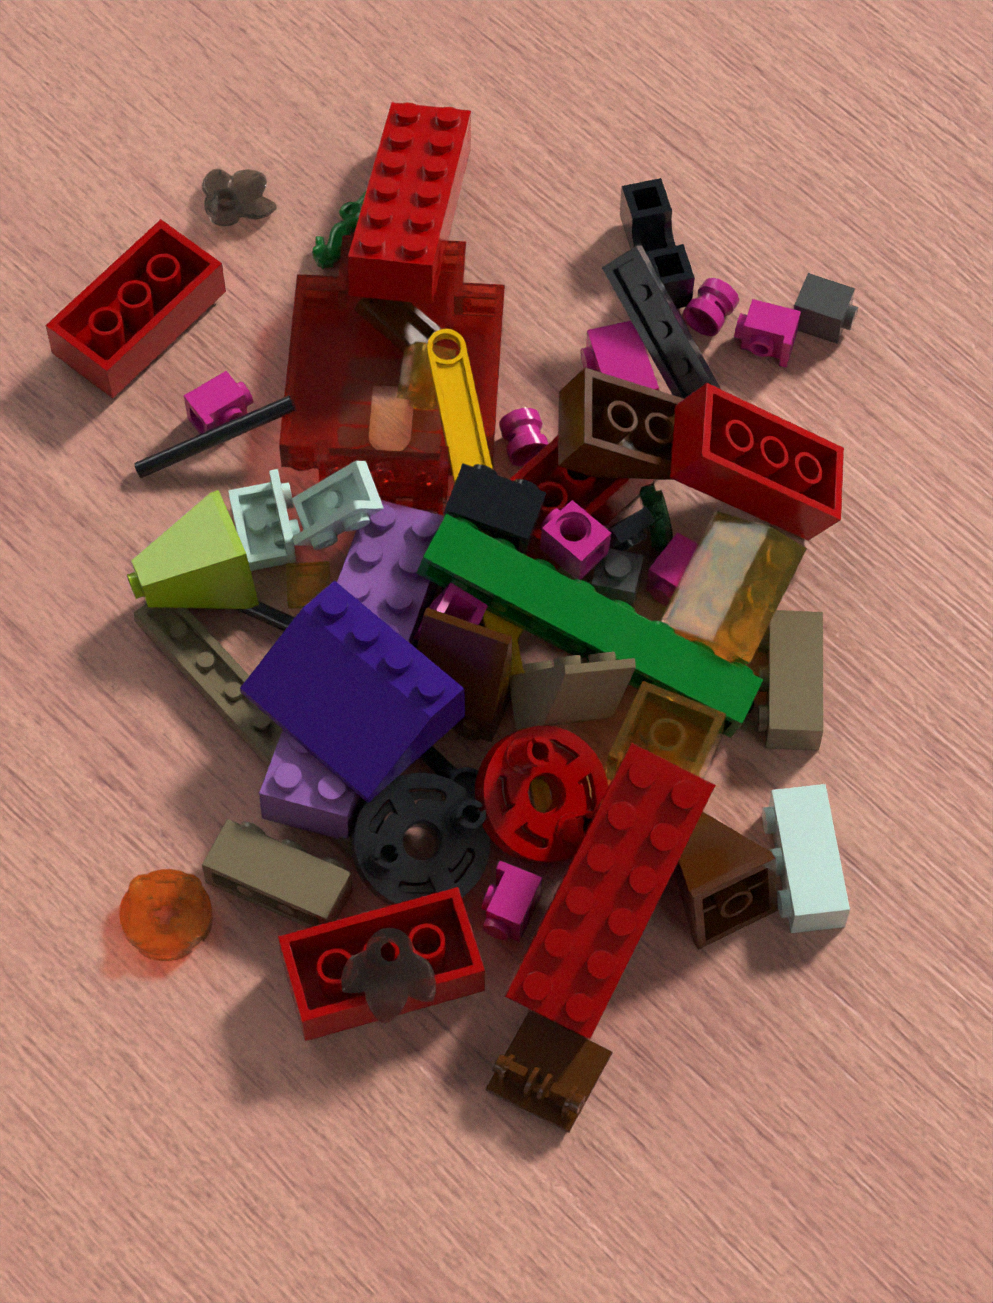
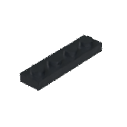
[602,245,721,399]

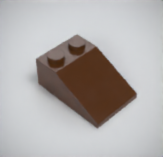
[558,368,684,480]
[417,607,512,743]

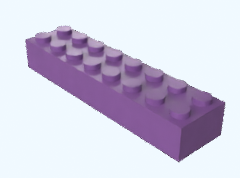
[259,500,444,839]

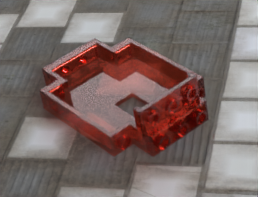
[279,235,505,516]

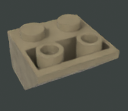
[509,652,636,729]

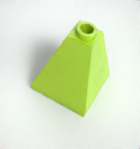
[127,490,259,609]

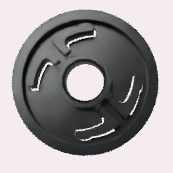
[351,773,490,905]

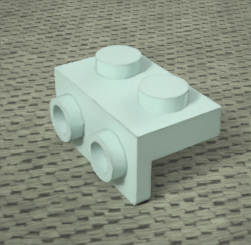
[292,461,384,550]
[228,469,300,571]

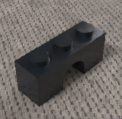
[620,178,695,309]

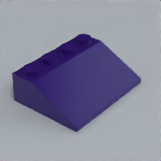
[240,581,465,803]

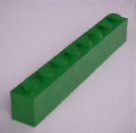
[416,514,763,738]

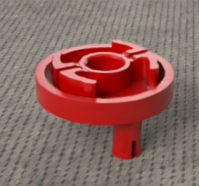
[475,726,608,864]

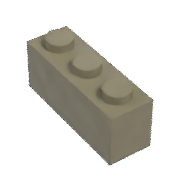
[757,610,823,751]
[202,819,353,928]

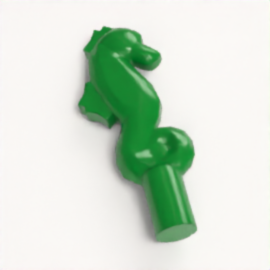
[312,191,366,269]

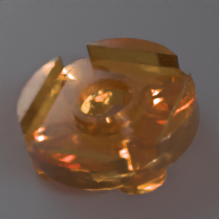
[119,869,213,961]

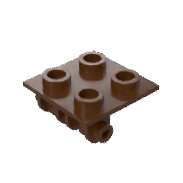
[485,1010,613,1133]

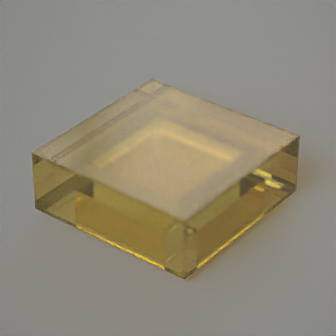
[286,561,331,609]

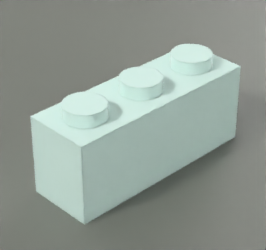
[762,784,850,933]

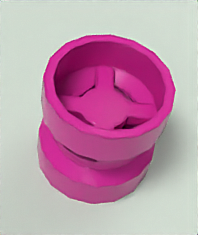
[683,278,739,336]
[499,408,549,467]

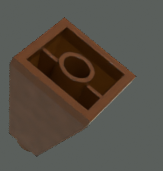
[674,812,778,950]

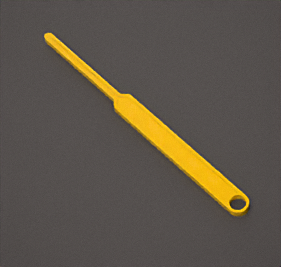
[427,329,552,844]

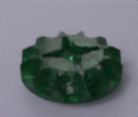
[639,483,673,552]

